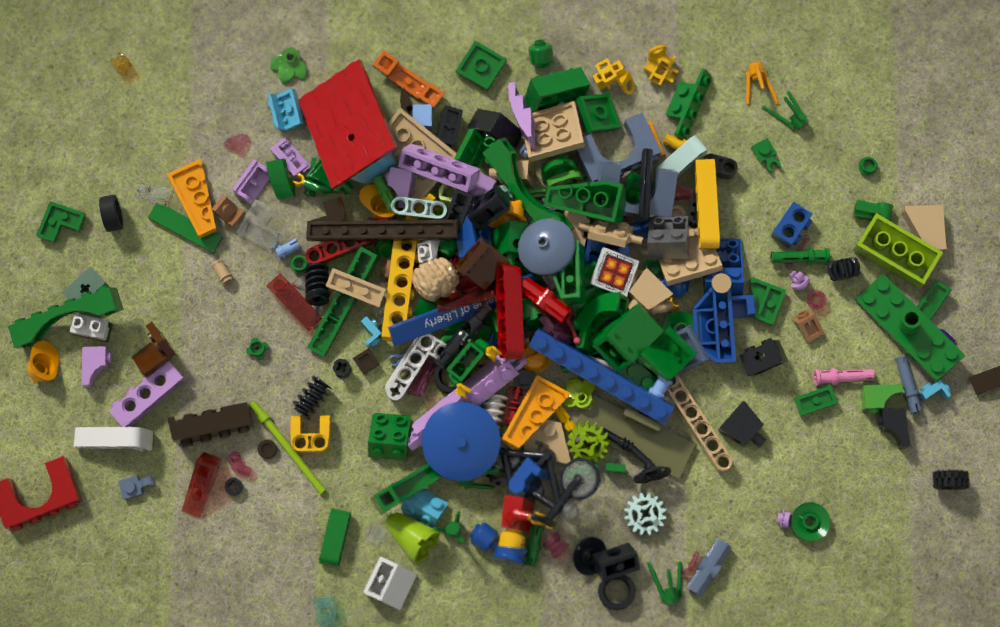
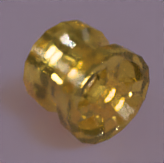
[109,52,133,75]

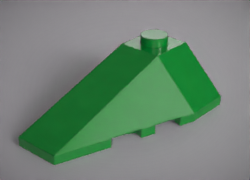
[543,180,626,223]

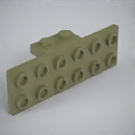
[575,394,695,479]

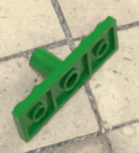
[855,274,965,382]

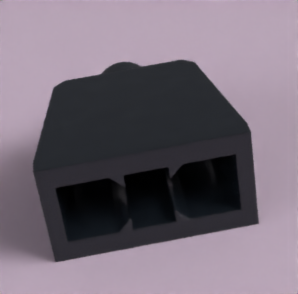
[718,400,767,448]

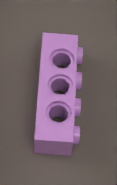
[398,144,480,192]
[109,361,186,427]

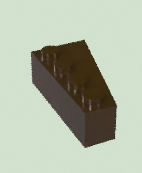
[167,402,254,448]

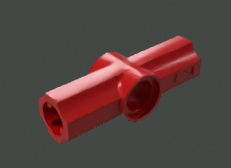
[521,277,573,324]

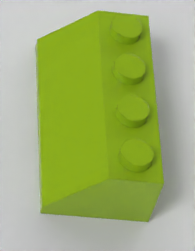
[854,213,943,289]

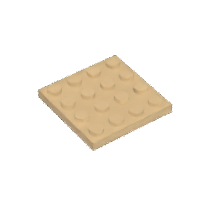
[372,108,457,211]

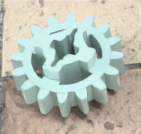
[624,493,666,536]

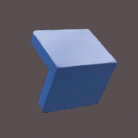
[731,294,755,318]

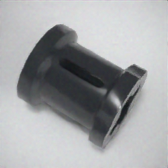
[333,359,352,378]

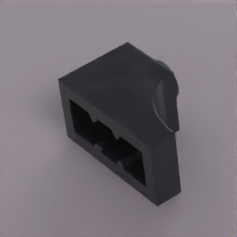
[876,408,910,449]

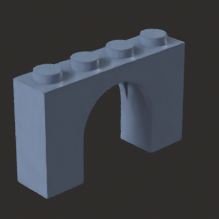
[574,113,661,182]
[597,161,678,217]

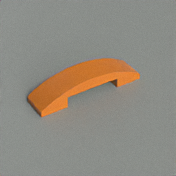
[373,50,445,109]

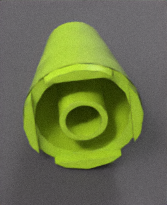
[385,512,440,564]

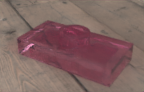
[407,358,437,398]

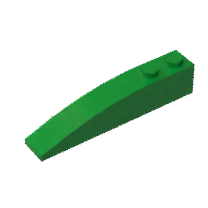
[307,246,381,357]

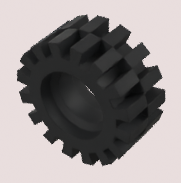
[933,470,969,490]

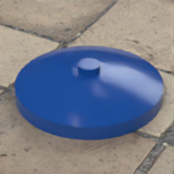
[422,402,501,481]

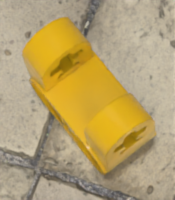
[290,415,331,453]

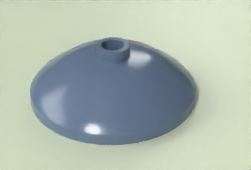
[518,219,576,276]

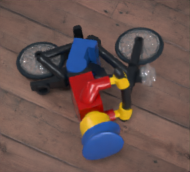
[485,432,600,565]

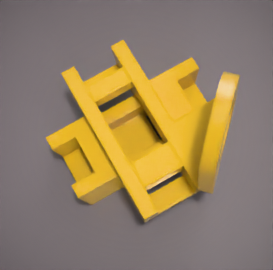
[643,45,679,87]
[593,58,635,95]

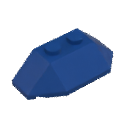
[692,287,736,364]

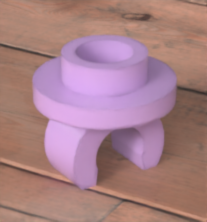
[789,270,810,291]

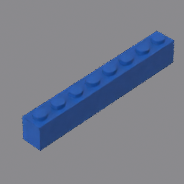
[528,327,675,424]

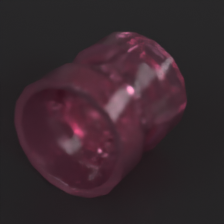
[542,532,570,559]

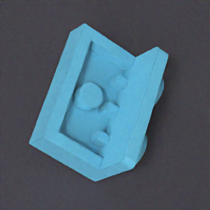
[268,88,304,132]
[400,489,448,528]

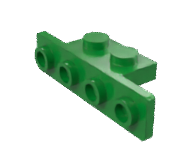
[665,68,712,140]

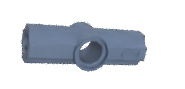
[686,538,732,597]

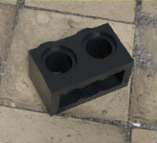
[467,185,510,231]

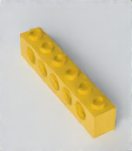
[381,240,421,341]

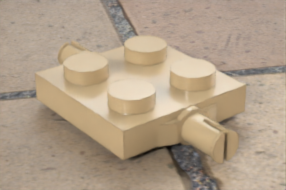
[578,218,643,248]

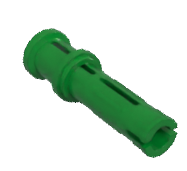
[770,248,830,265]

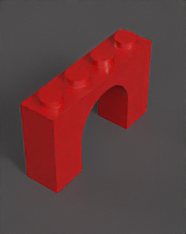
[0,456,82,532]

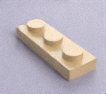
[326,268,387,307]

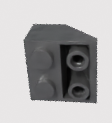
[647,216,689,260]

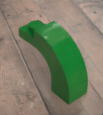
[574,292,629,354]

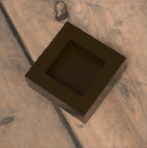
[353,348,380,375]

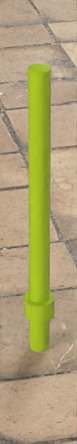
[249,400,326,495]

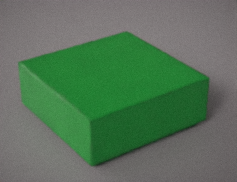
[605,463,626,475]

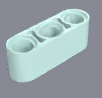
[655,135,708,178]
[391,197,447,219]

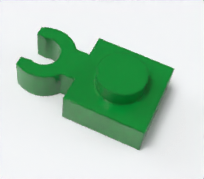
[751,138,781,173]

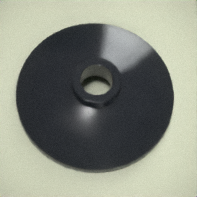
[573,536,607,576]

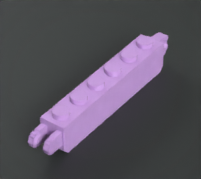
[407,354,527,451]

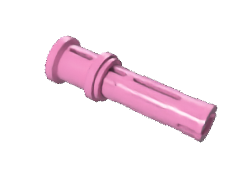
[814,368,874,386]

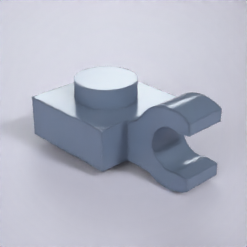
[118,475,155,500]

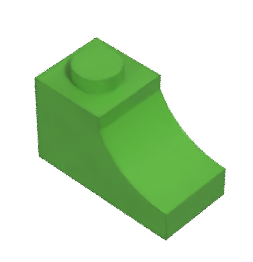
[861,384,903,414]

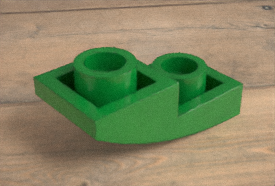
[266,159,296,200]

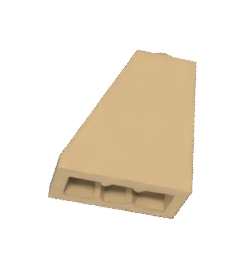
[902,205,947,253]

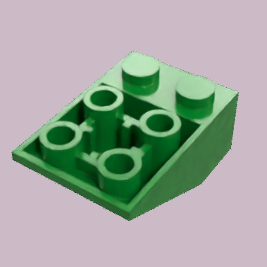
[593,303,664,373]

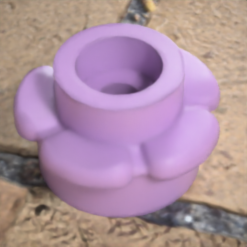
[777,510,791,529]

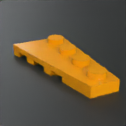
[167,159,217,239]
[501,375,571,450]

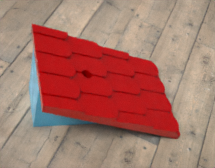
[299,59,398,189]

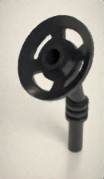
[602,428,671,484]

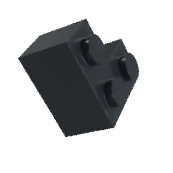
[467,109,523,150]

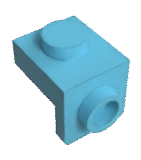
[361,316,382,348]
[918,380,951,401]

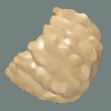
[411,258,459,302]

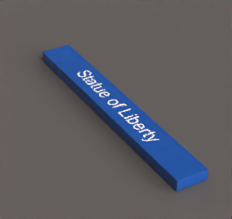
[388,273,536,346]

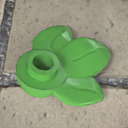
[270,47,306,84]

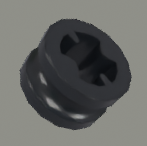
[224,478,243,496]

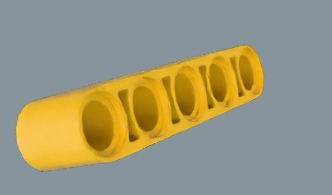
[695,159,720,249]

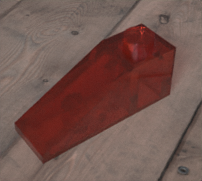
[267,273,322,331]
[182,452,222,518]

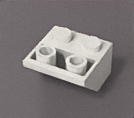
[363,556,417,610]

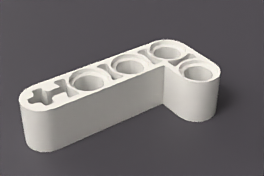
[385,333,446,400]
[74,427,154,451]

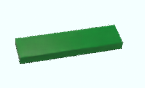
[148,201,223,254]

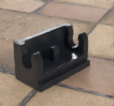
[435,105,463,148]

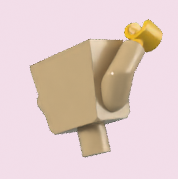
[627,265,679,315]

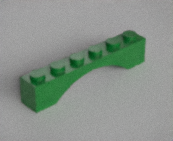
[483,138,575,231]
[8,285,124,348]
[371,463,443,515]

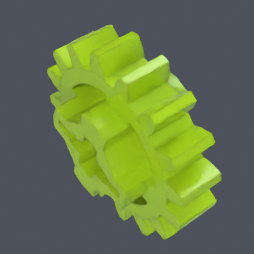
[567,421,610,463]

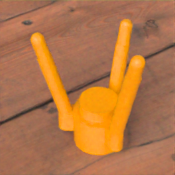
[746,62,779,105]

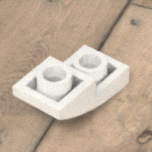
[417,240,439,263]

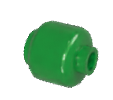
[528,39,554,68]

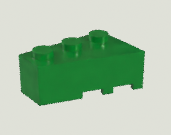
[524,67,590,113]
[541,241,586,305]

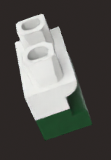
[70,313,113,343]

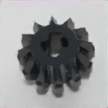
[827,257,861,281]

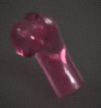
[229,451,252,477]

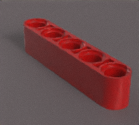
[305,218,389,264]
[496,265,524,360]

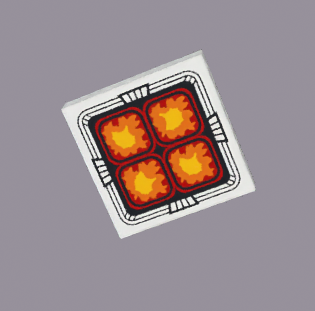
[590,247,639,297]

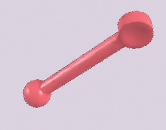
[566,319,581,344]

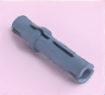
[895,355,923,415]

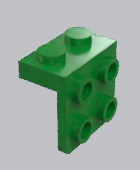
[641,326,697,381]
[368,413,411,460]

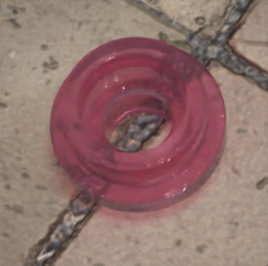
[807,290,826,309]

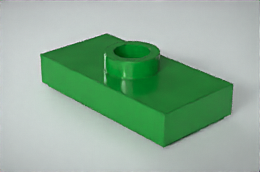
[917,279,952,320]

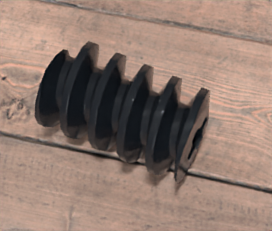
[304,263,330,306]
[292,376,332,420]

